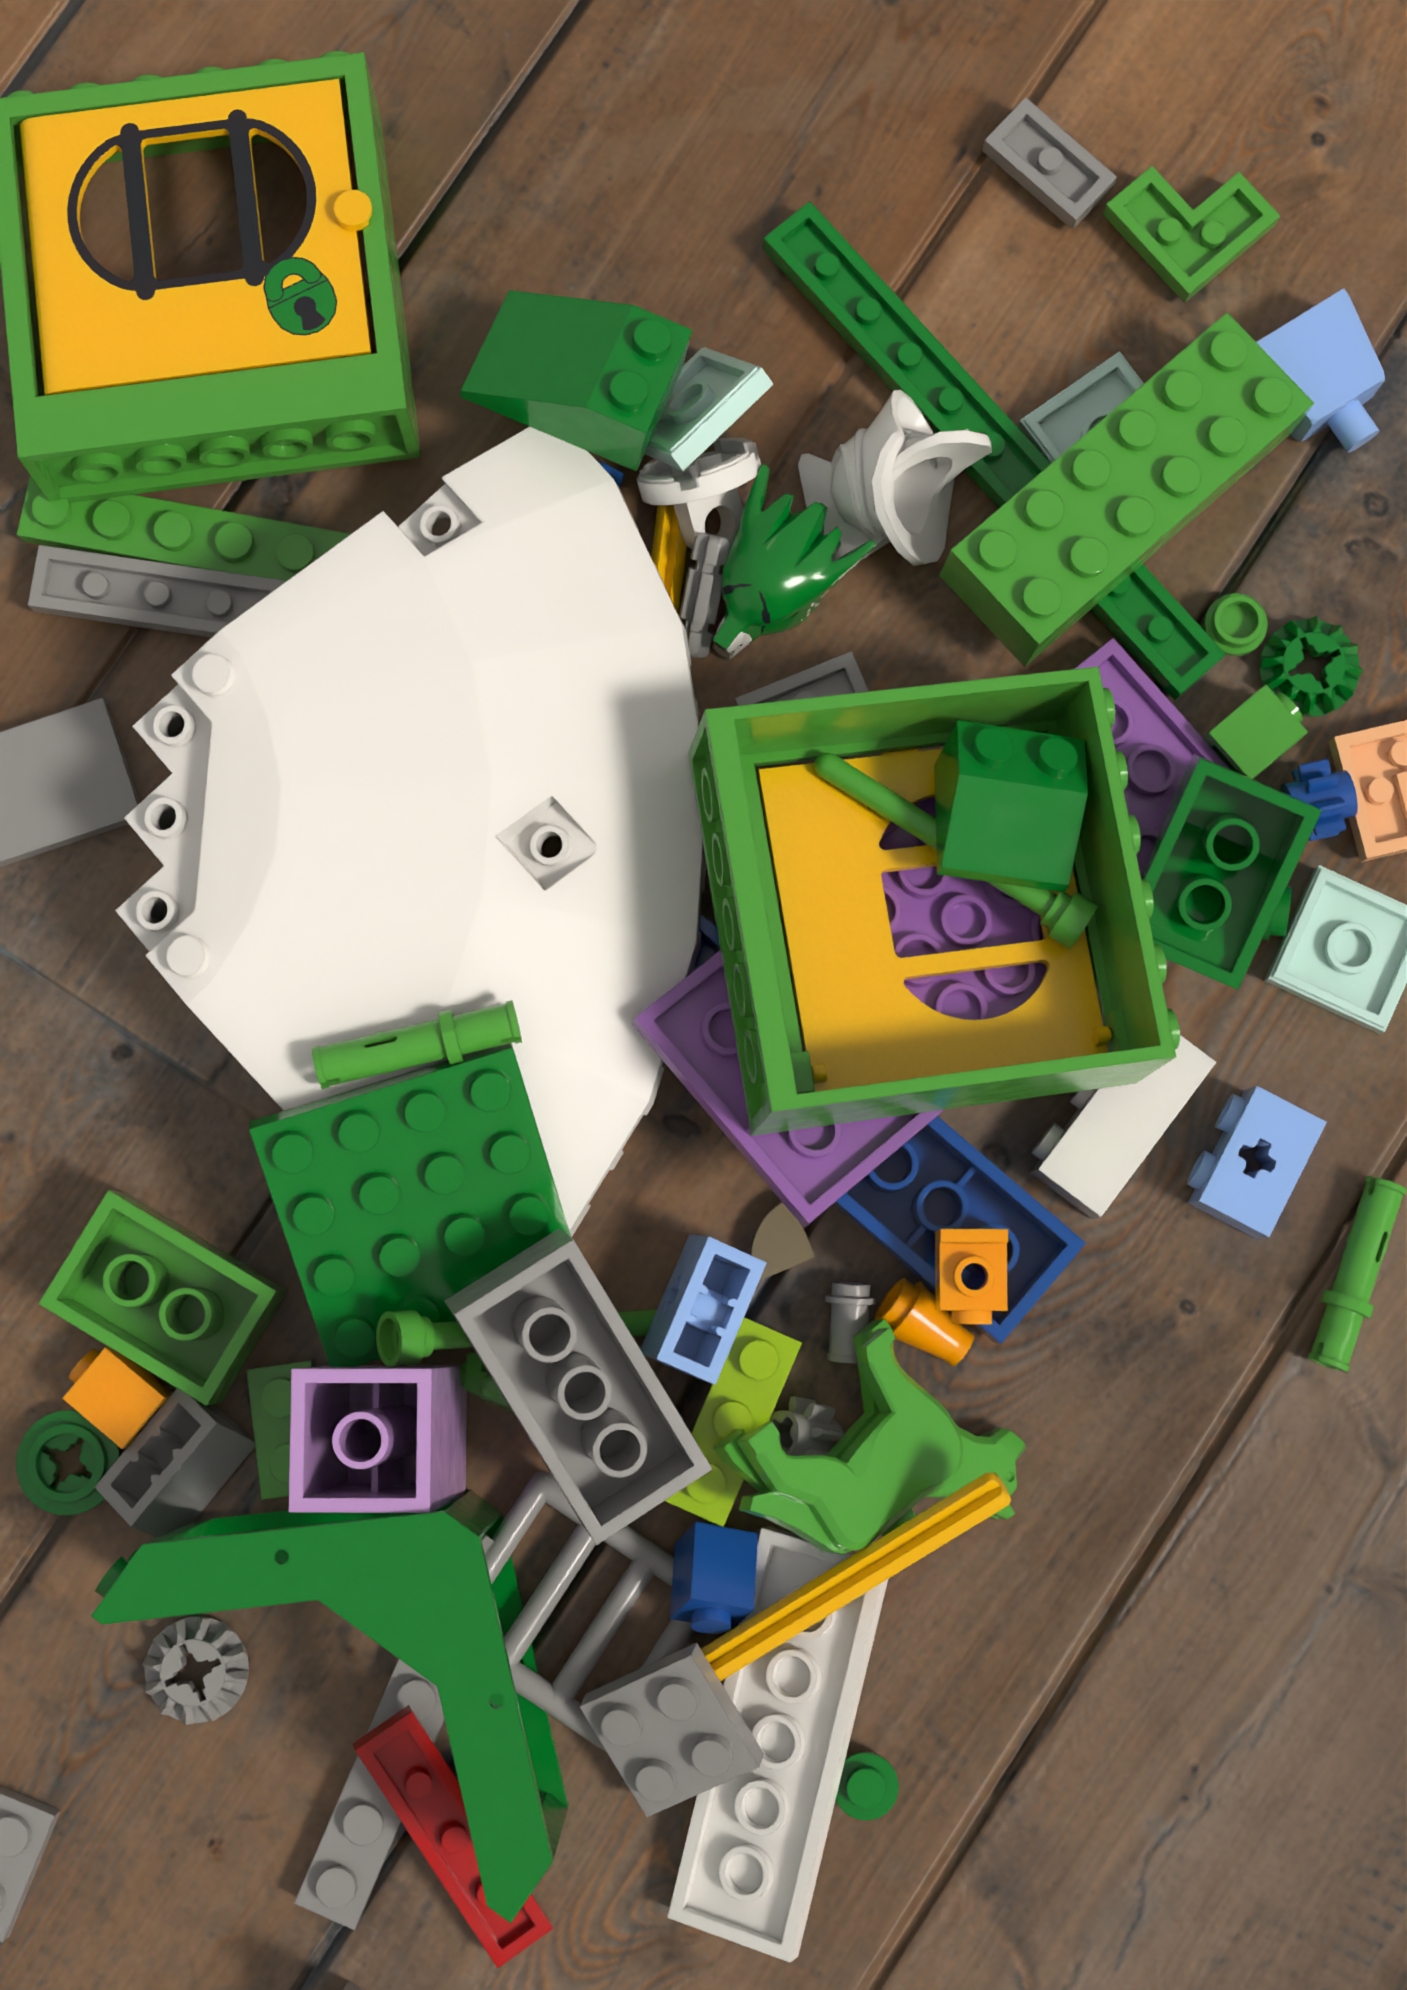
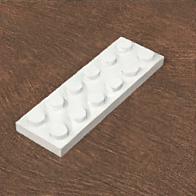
[667,1526,888,1962]

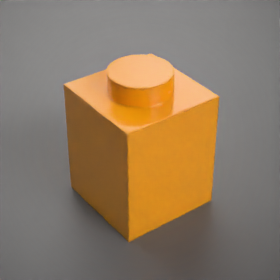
[62,1347,174,1449]

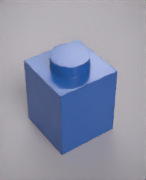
[669,1522,758,1634]

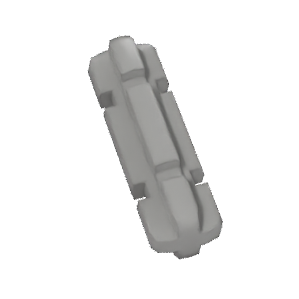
[679,533,731,658]

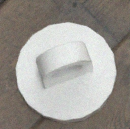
[637,437,761,550]

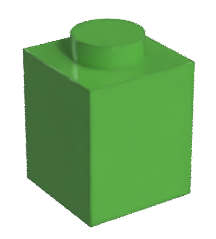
[1203,685,1308,779]

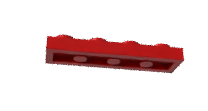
[353,1705,553,1968]

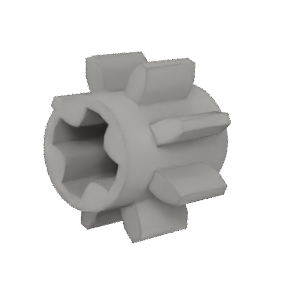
[769,1396,844,1456]

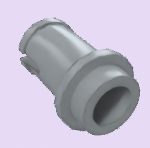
[825,1281,876,1363]

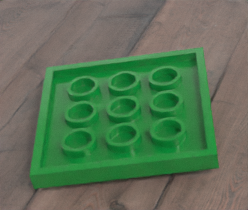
[249,1043,571,1367]

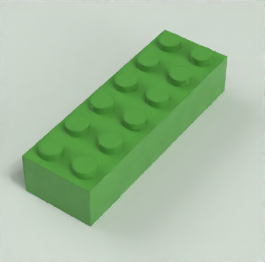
[939,312,1314,667]

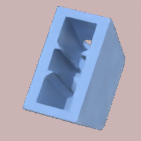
[1256,288,1385,453]

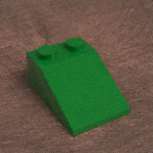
[460,290,693,471]
[1141,754,1322,990]

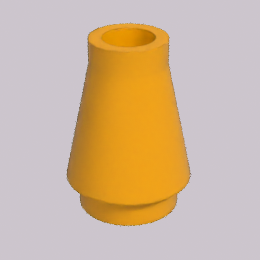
[875,1278,974,1366]

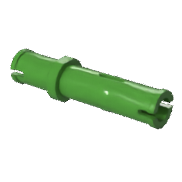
[312,1000,522,1089]
[1307,1176,1407,1373]

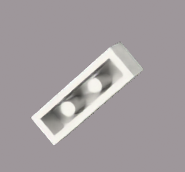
[1030,1035,1216,1219]

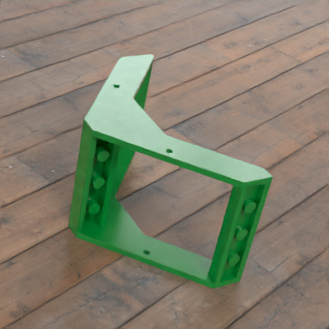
[91,1490,569,1924]

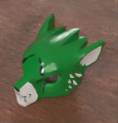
[712,464,876,660]

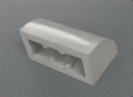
[95,1388,255,1538]

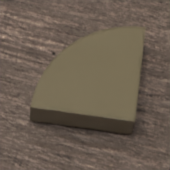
[751,1202,815,1281]

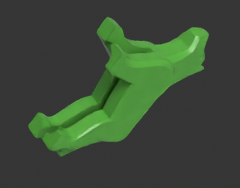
[713,1319,1026,1554]

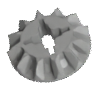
[142,1616,249,1725]

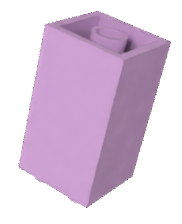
[289,1365,467,1513]

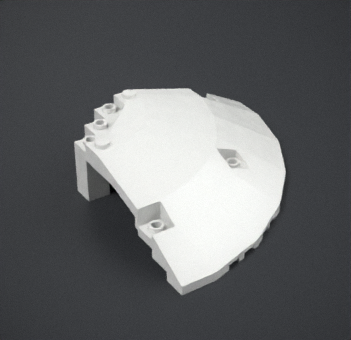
[115,427,706,1237]

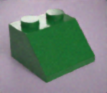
[934,720,1088,892]

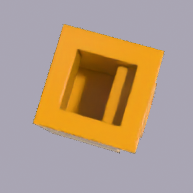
[935,1229,1008,1324]

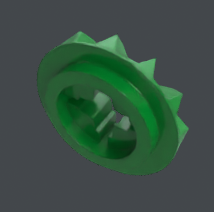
[1260,616,1363,717]
[16,1410,120,1516]

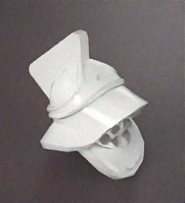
[798,390,992,566]

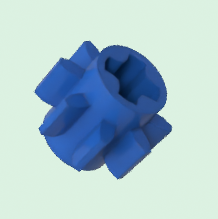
[1280,758,1358,841]

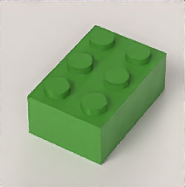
[38,1190,289,1406]

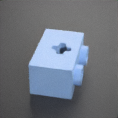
[1187,1086,1327,1239]
[640,1234,767,1385]

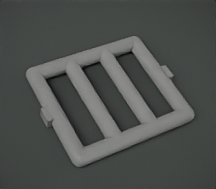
[482,1471,695,1752]

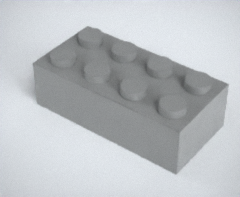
[444,1228,712,1545]

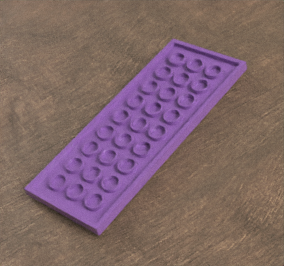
[632,638,1230,1228]

